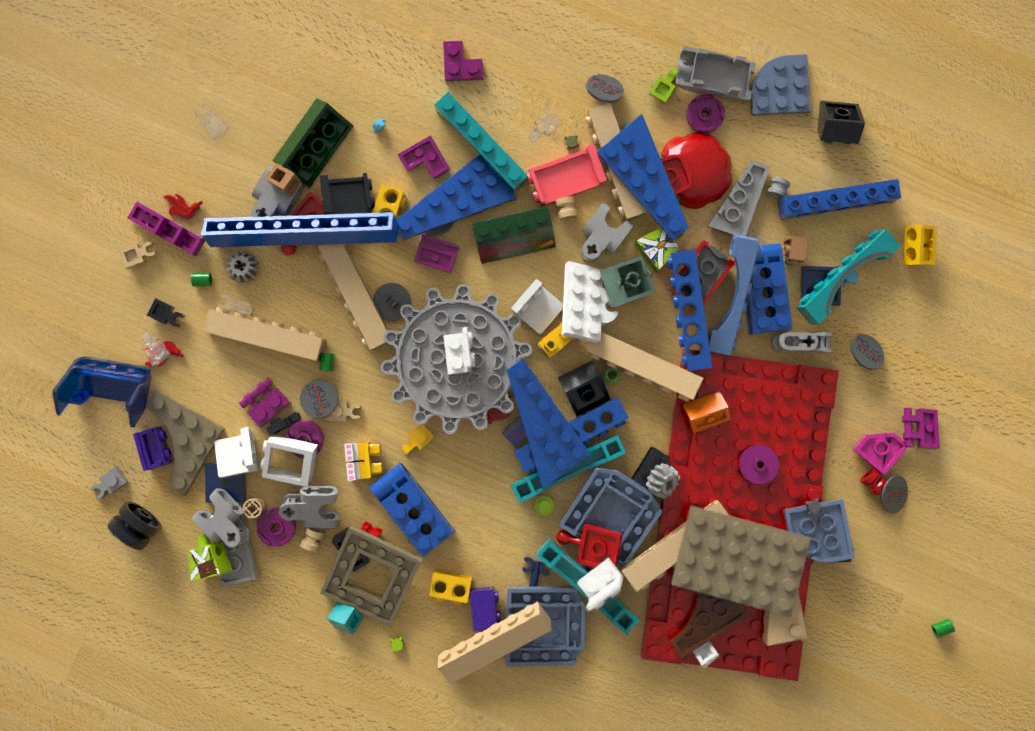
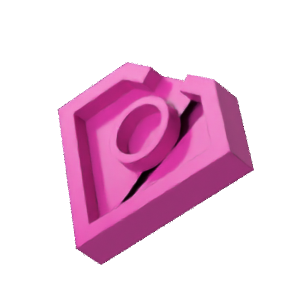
[852,433,908,475]

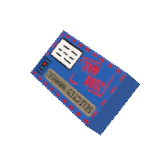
[502,416,526,447]

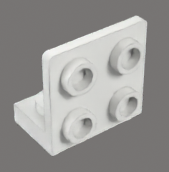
[511,279,563,334]
[443,327,475,375]
[214,427,258,478]
[577,558,624,611]

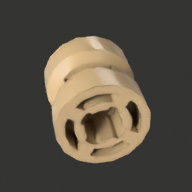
[556,196,578,220]
[242,497,267,518]
[300,528,325,552]

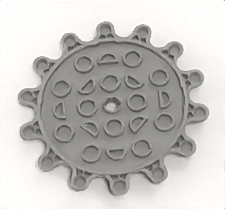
[381,284,532,434]

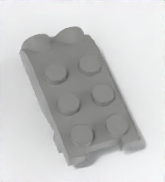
[675,46,756,102]

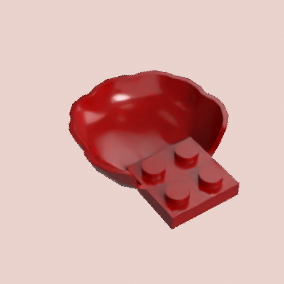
[661,132,732,209]

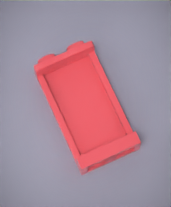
[527,144,607,207]

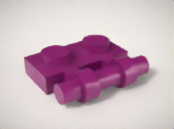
[239,378,291,428]
[902,408,940,449]

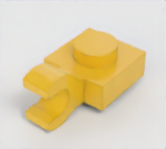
[401,424,435,455]

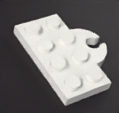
[562,261,618,343]

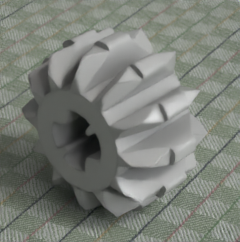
[225,250,259,283]
[646,463,680,499]

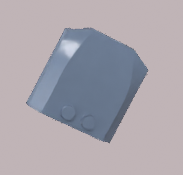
[559,468,662,567]
[505,586,585,666]

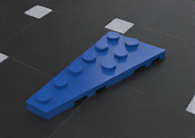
[597,114,689,241]
[397,154,517,241]
[506,358,590,488]

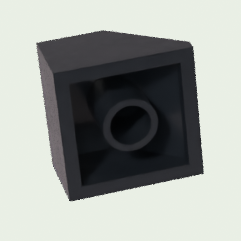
[818,101,865,144]
[558,360,611,417]

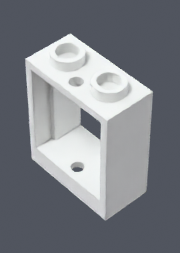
[260,434,318,487]

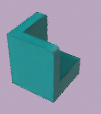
[327,603,363,635]

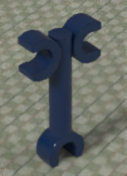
[522,557,549,587]

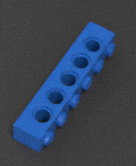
[777,179,902,220]
[667,249,712,371]
[514,397,629,473]

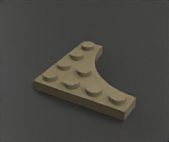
[146,390,225,496]

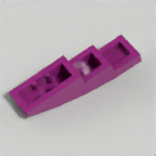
[127,202,205,256]

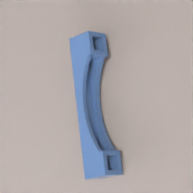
[708,234,762,356]

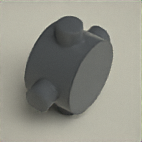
[805,499,822,515]

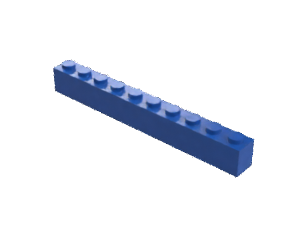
[201,213,399,247]

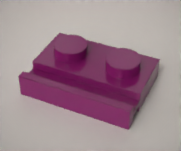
[414,235,459,273]

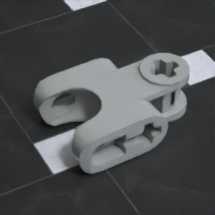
[252,166,303,217]
[581,203,633,262]
[771,332,834,353]
[279,486,340,528]
[193,489,251,547]

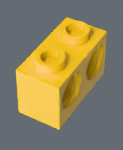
[373,184,407,219]
[904,225,937,266]
[429,570,472,605]

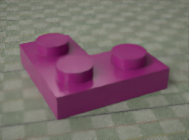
[443,41,483,82]
[397,135,450,179]

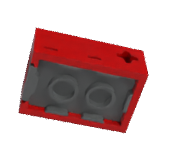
[666,240,735,309]

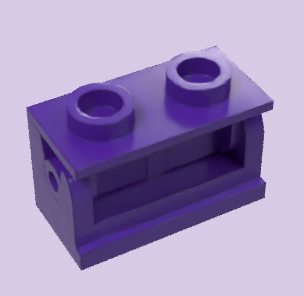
[133,427,173,471]
[470,586,501,631]

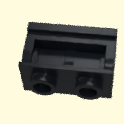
[631,446,670,489]

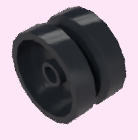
[107,501,161,550]

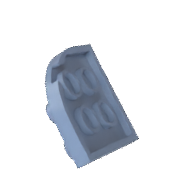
[750,54,810,116]
[783,499,855,562]

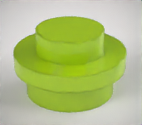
[534,496,554,515]

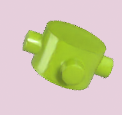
[389,636,405,652]

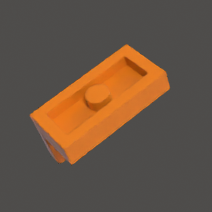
[683,392,730,433]

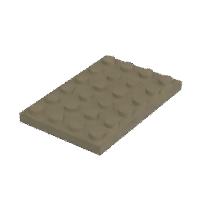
[671,506,811,617]

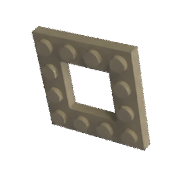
[320,525,422,627]

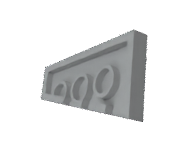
[708,160,770,236]
[221,502,259,587]

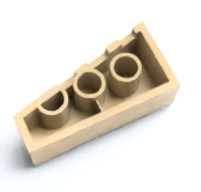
[762,592,807,645]

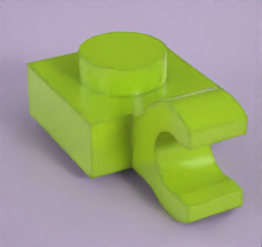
[649,67,678,104]

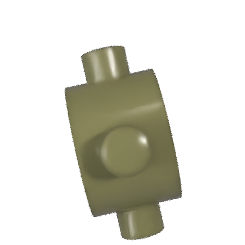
[564,135,579,150]

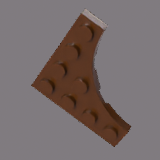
[670,592,749,658]

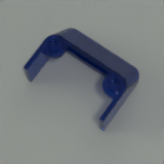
[52,356,151,428]

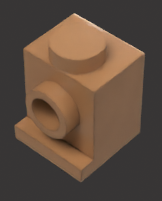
[265,163,301,197]
[783,235,808,266]

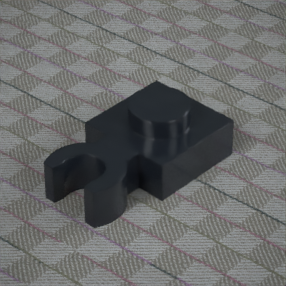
[146,298,185,327]
[266,412,302,435]

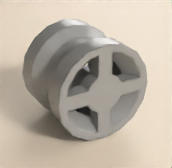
[767,177,790,199]

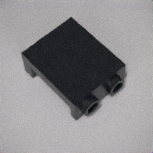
[320,173,375,215]

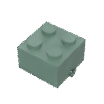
[600,256,655,308]

